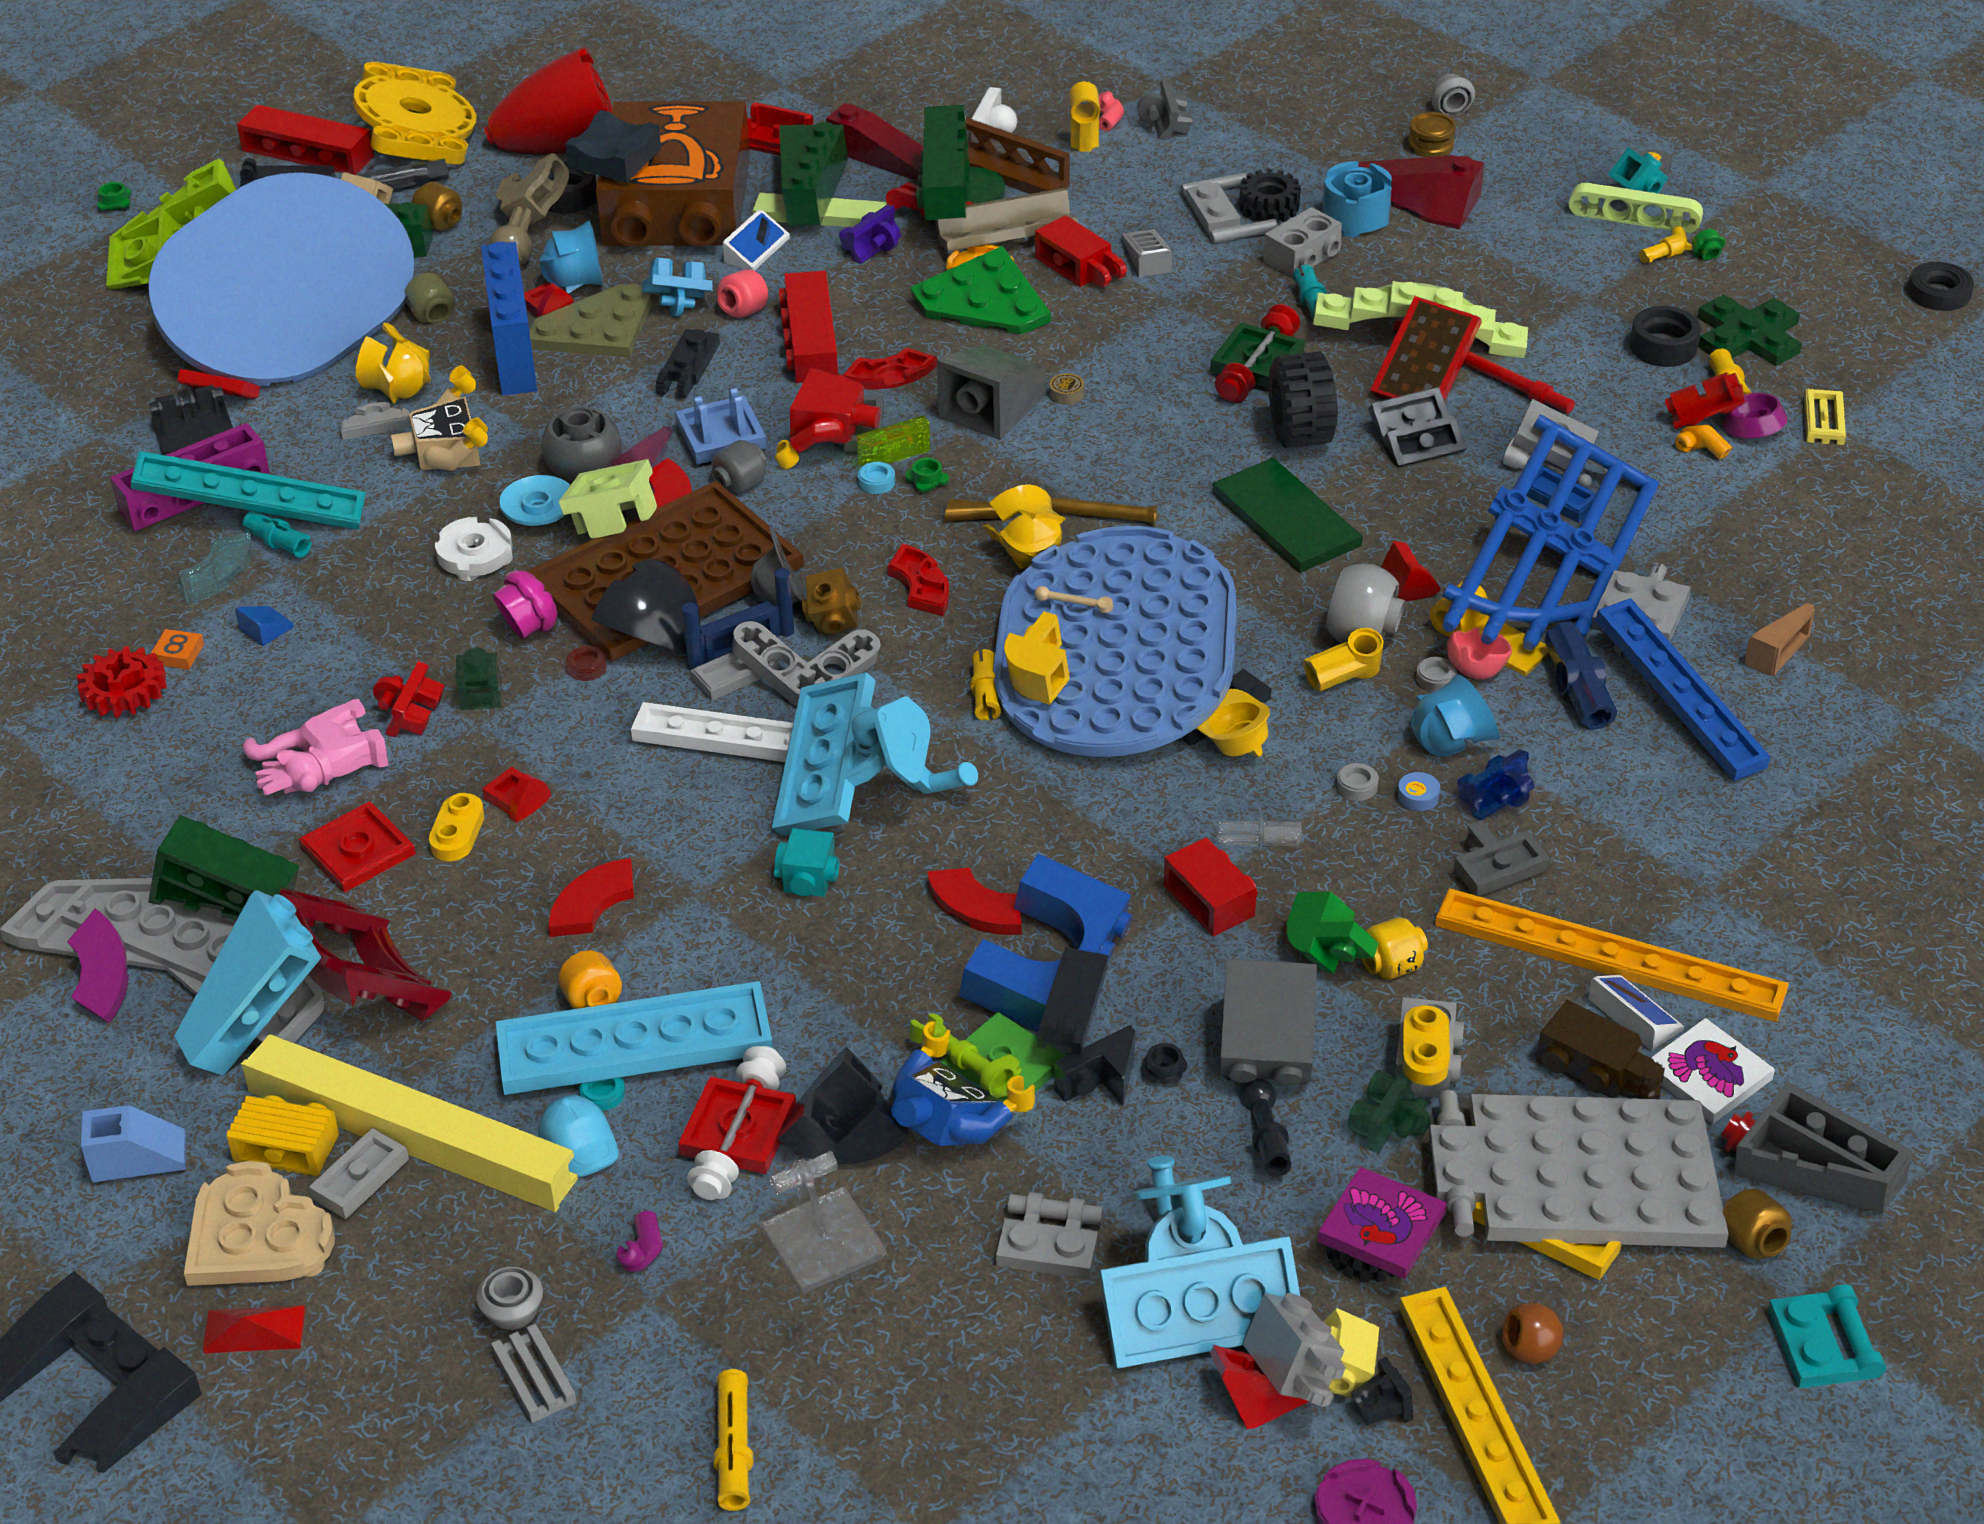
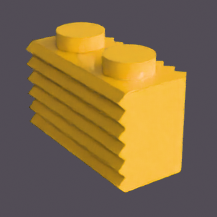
[226,1095,339,1177]

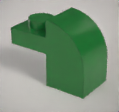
[1287,891,1379,974]

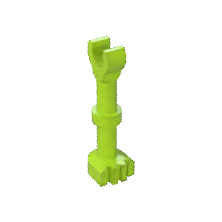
[909,1013,1022,1098]

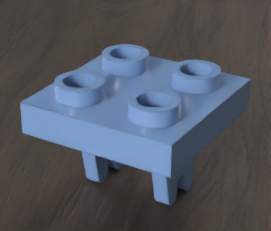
[675,388,767,464]

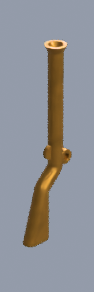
[945,484,1157,526]

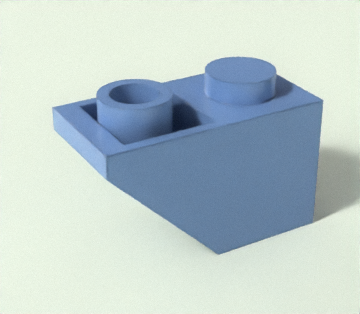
[81,1105,186,1182]

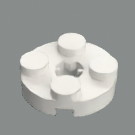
[435,517,513,581]

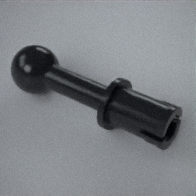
[1240,1079,1291,1177]

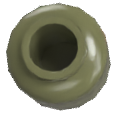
[404,273,455,324]

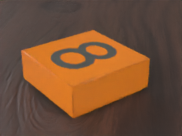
[151,629,204,670]

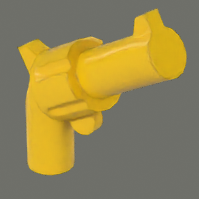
[1639,226,1692,263]

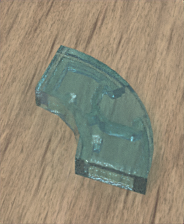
[179,532,253,605]

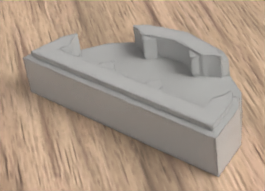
[341,402,411,440]

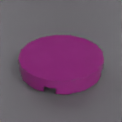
[1314,1459,1417,1524]

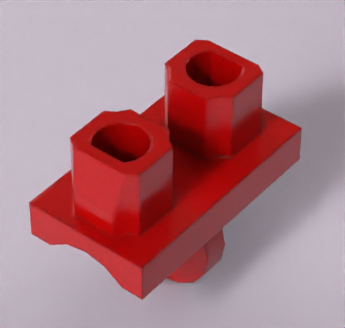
[373,661,445,737]

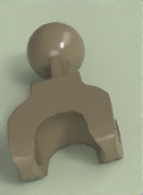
[488,153,569,267]

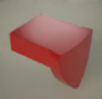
[524,282,575,318]
[1381,541,1441,602]
[482,766,551,823]

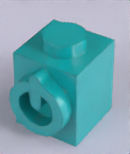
[774,828,840,897]

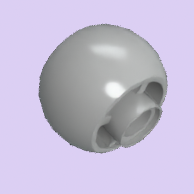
[1326,563,1405,644]

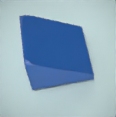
[235,606,294,646]

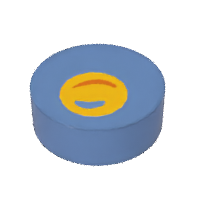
[1398,772,1440,811]

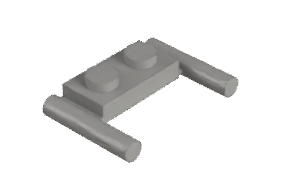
[1180,173,1278,244]

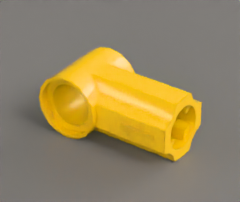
[1069,81,1100,152]
[1303,628,1384,692]

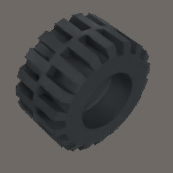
[1268,351,1338,448]

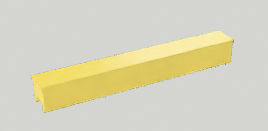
[241,1034,578,1213]

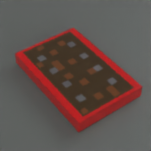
[1370,296,1482,402]

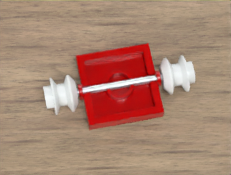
[678,1046,796,1200]

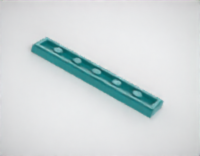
[131,451,366,529]

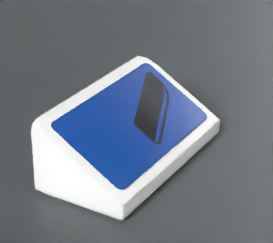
[723,210,790,271]
[1588,975,1684,1051]

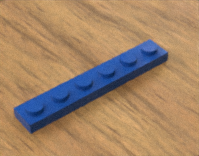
[1596,598,1771,781]

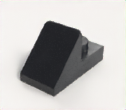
[1055,1025,1135,1105]

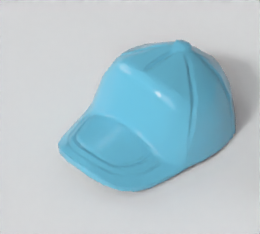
[538,1095,619,1177]

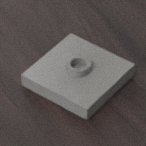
[1512,399,1599,470]

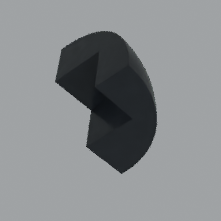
[591,559,701,654]
[778,1047,909,1164]

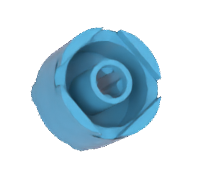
[1322,161,1392,237]

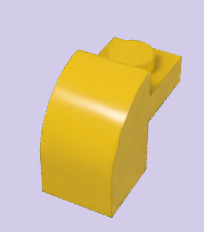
[1004,611,1070,705]

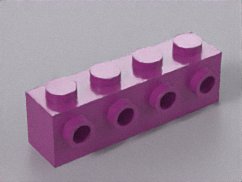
[110,423,270,531]

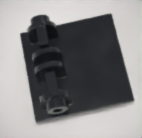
[149,385,233,455]

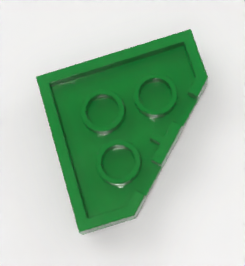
[910,246,1052,335]

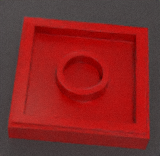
[299,801,416,893]

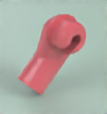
[1099,91,1124,132]

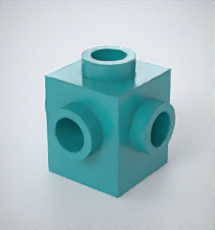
[1607,147,1669,194]

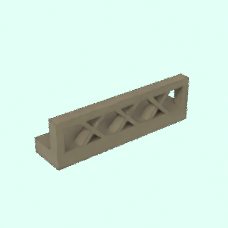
[935,188,1078,251]

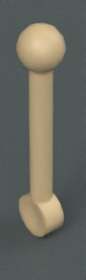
[1034,586,1113,613]

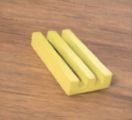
[1804,389,1846,445]

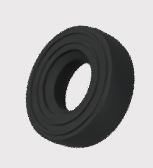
[1908,262,1974,311]

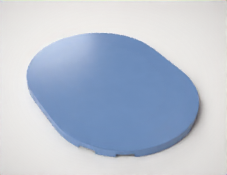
[148,173,414,386]
[994,526,1237,757]

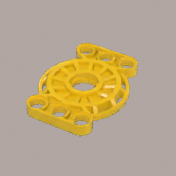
[352,62,476,165]

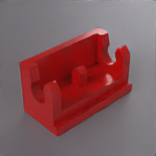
[747,102,814,156]

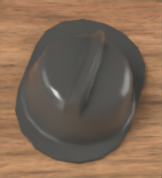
[751,524,807,606]

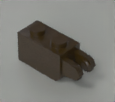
[1536,1000,1665,1099]

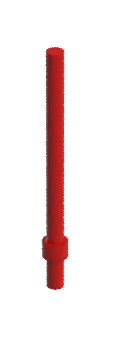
[1393,318,1575,414]

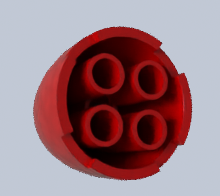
[484,46,613,154]

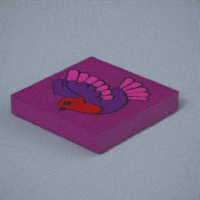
[1318,1166,1447,1279]

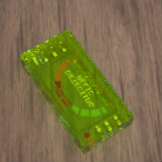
[857,415,930,467]

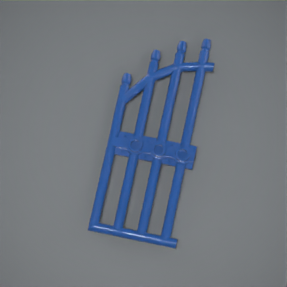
[1442,414,1660,650]

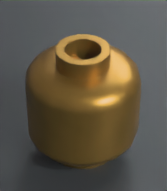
[412,182,463,231]
[1722,1188,1792,1260]

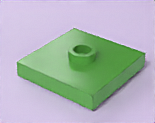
[940,1012,1066,1113]

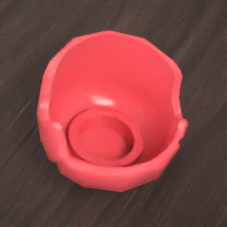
[1447,627,1512,680]

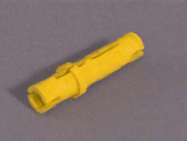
[713,1369,753,1511]

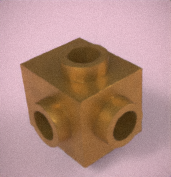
[802,567,862,634]

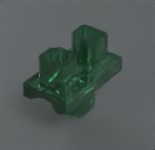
[1348,1069,1431,1154]

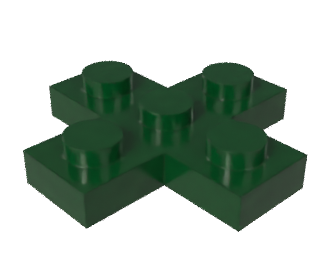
[1698,294,1802,366]

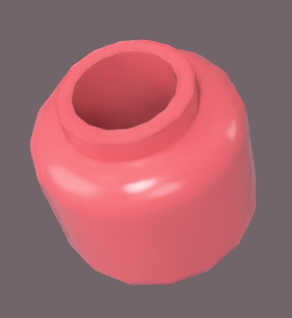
[717,269,768,319]

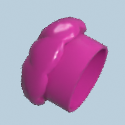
[492,570,557,640]

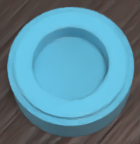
[858,462,895,494]

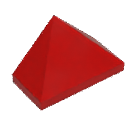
[203,1305,306,1354]
[1210,1345,1310,1429]

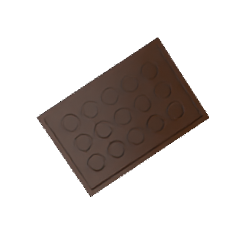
[527,481,804,662]

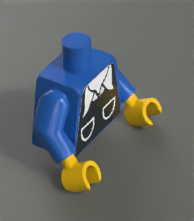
[891,1021,1035,1146]

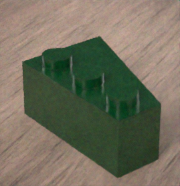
[148,815,300,920]

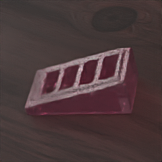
[606,426,673,468]

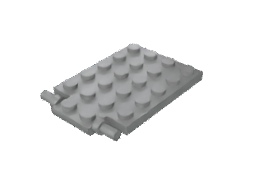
[1429,1090,1729,1248]

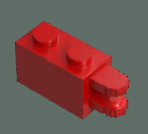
[1035,215,1128,287]

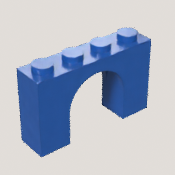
[481,241,538,396]
[959,854,1133,1032]

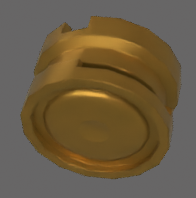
[1408,112,1456,157]

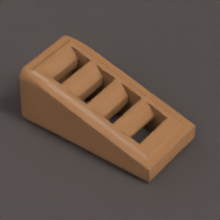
[1744,603,1815,676]

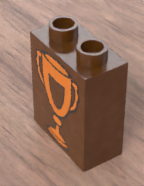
[596,101,750,246]

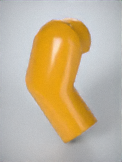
[1675,424,1733,460]

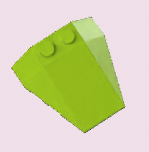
[106,158,236,290]

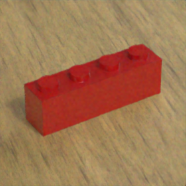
[237,105,375,175]
[779,270,838,383]

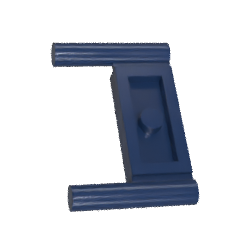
[682,568,795,670]

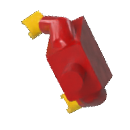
[774,368,881,469]

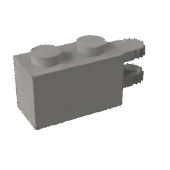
[1243,1293,1346,1407]

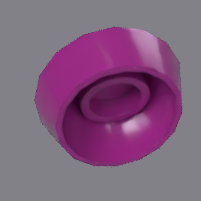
[1722,393,1788,439]

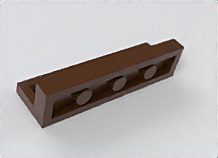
[965,117,1070,194]

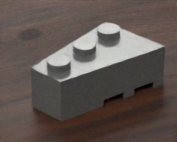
[1734,1081,1912,1213]

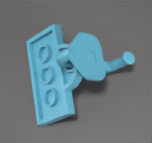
[772,672,978,836]
[1098,1156,1300,1368]

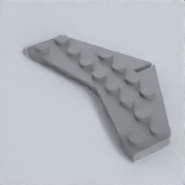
[0,878,325,1048]

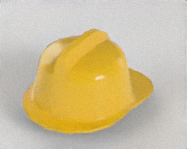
[1196,689,1270,758]

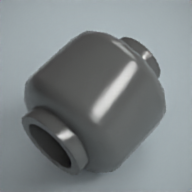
[711,440,767,494]

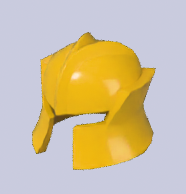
[355,323,431,405]
[982,484,1066,569]

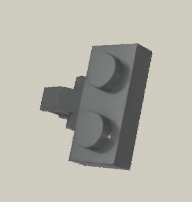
[1453,820,1550,896]

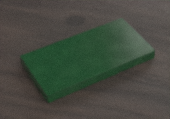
[1212,457,1363,573]

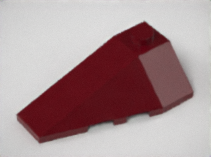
[826,103,923,181]
[1358,155,1484,230]

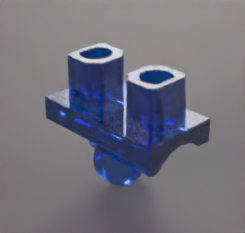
[1457,749,1535,820]

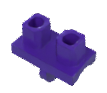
[839,205,901,264]

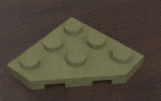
[529,284,655,358]

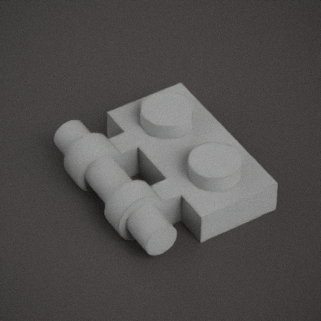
[996,1192,1103,1279]

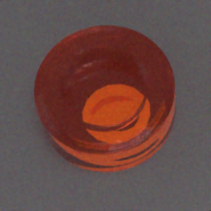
[566,646,607,681]

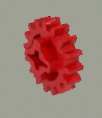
[76,646,167,717]

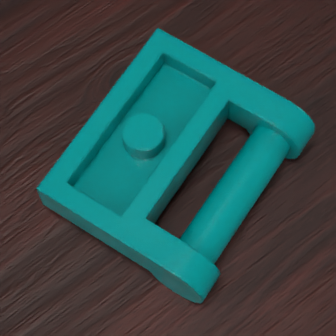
[1768,1284,1886,1389]

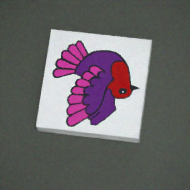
[1651,1018,1775,1125]

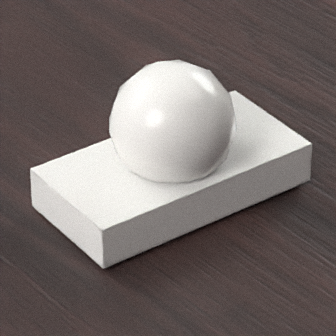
[970,87,1017,143]

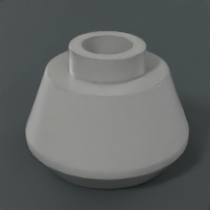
[1432,74,1475,116]
[476,1267,543,1330]

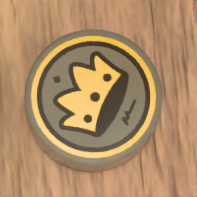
[1049,373,1085,405]

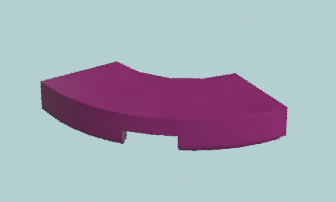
[67,908,129,1024]

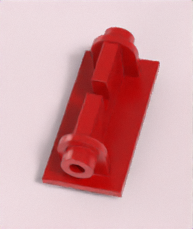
[1665,372,1745,429]

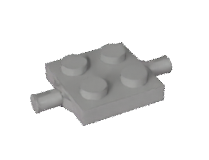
[1591,563,1691,656]

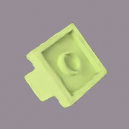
[559,459,657,538]

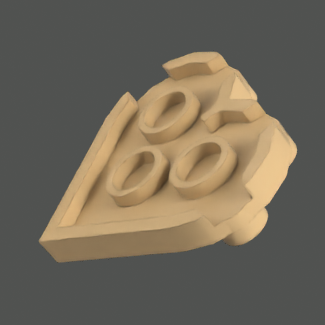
[184,1161,335,1286]

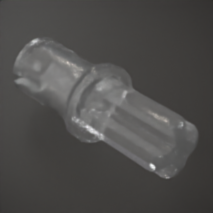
[1217,817,1302,851]

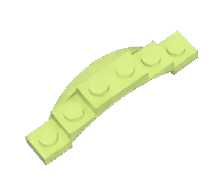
[1313,281,1528,358]

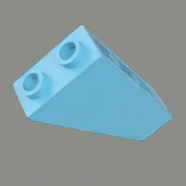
[174,890,322,1075]

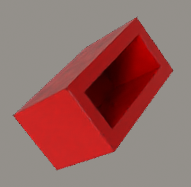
[1164,837,1258,937]

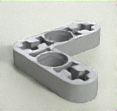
[732,621,881,707]

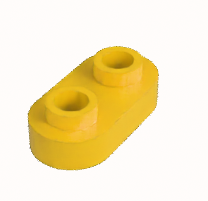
[429,793,484,861]
[1402,1005,1450,1086]

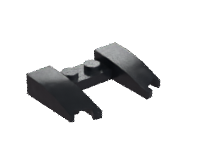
[0,1271,202,1473]

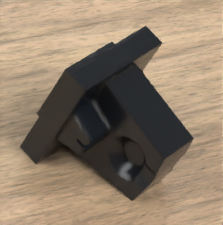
[1351,1357,1414,1425]

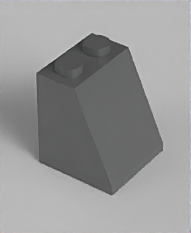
[937,345,1046,440]
[1220,959,1317,1085]

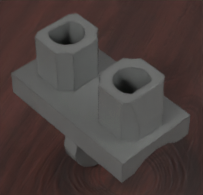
[1137,80,1193,140]

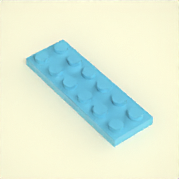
[496,981,773,1095]

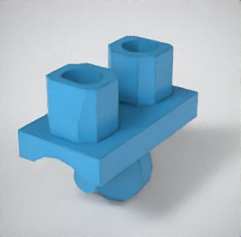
[642,258,713,317]

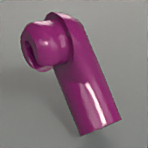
[616,1211,663,1272]

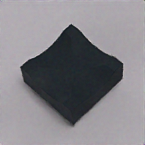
[565,110,661,182]

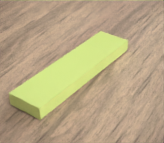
[753,193,887,227]

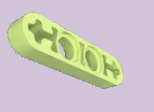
[1569,183,1703,233]

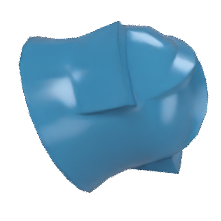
[538,220,603,294]
[1411,674,1500,756]

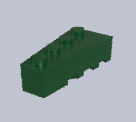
[917,104,970,220]

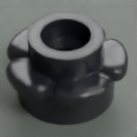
[1143,1043,1187,1084]

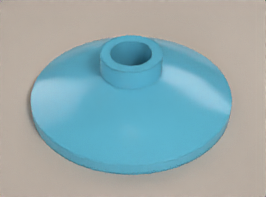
[499,475,570,526]

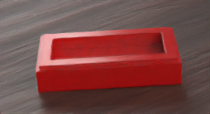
[177,369,260,399]

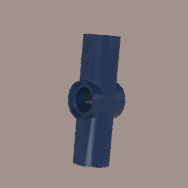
[1544,622,1617,730]

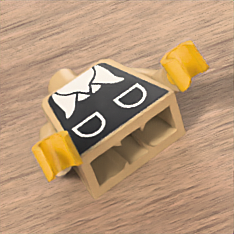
[391,365,488,471]

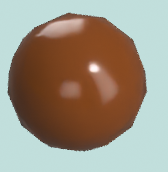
[1502,1302,1564,1365]

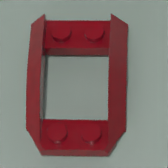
[278,887,452,1021]

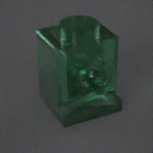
[455,648,502,711]

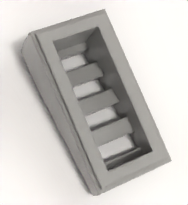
[1122,229,1172,277]

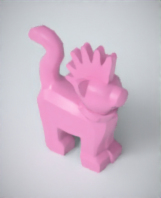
[242,699,388,795]

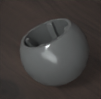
[541,406,622,484]

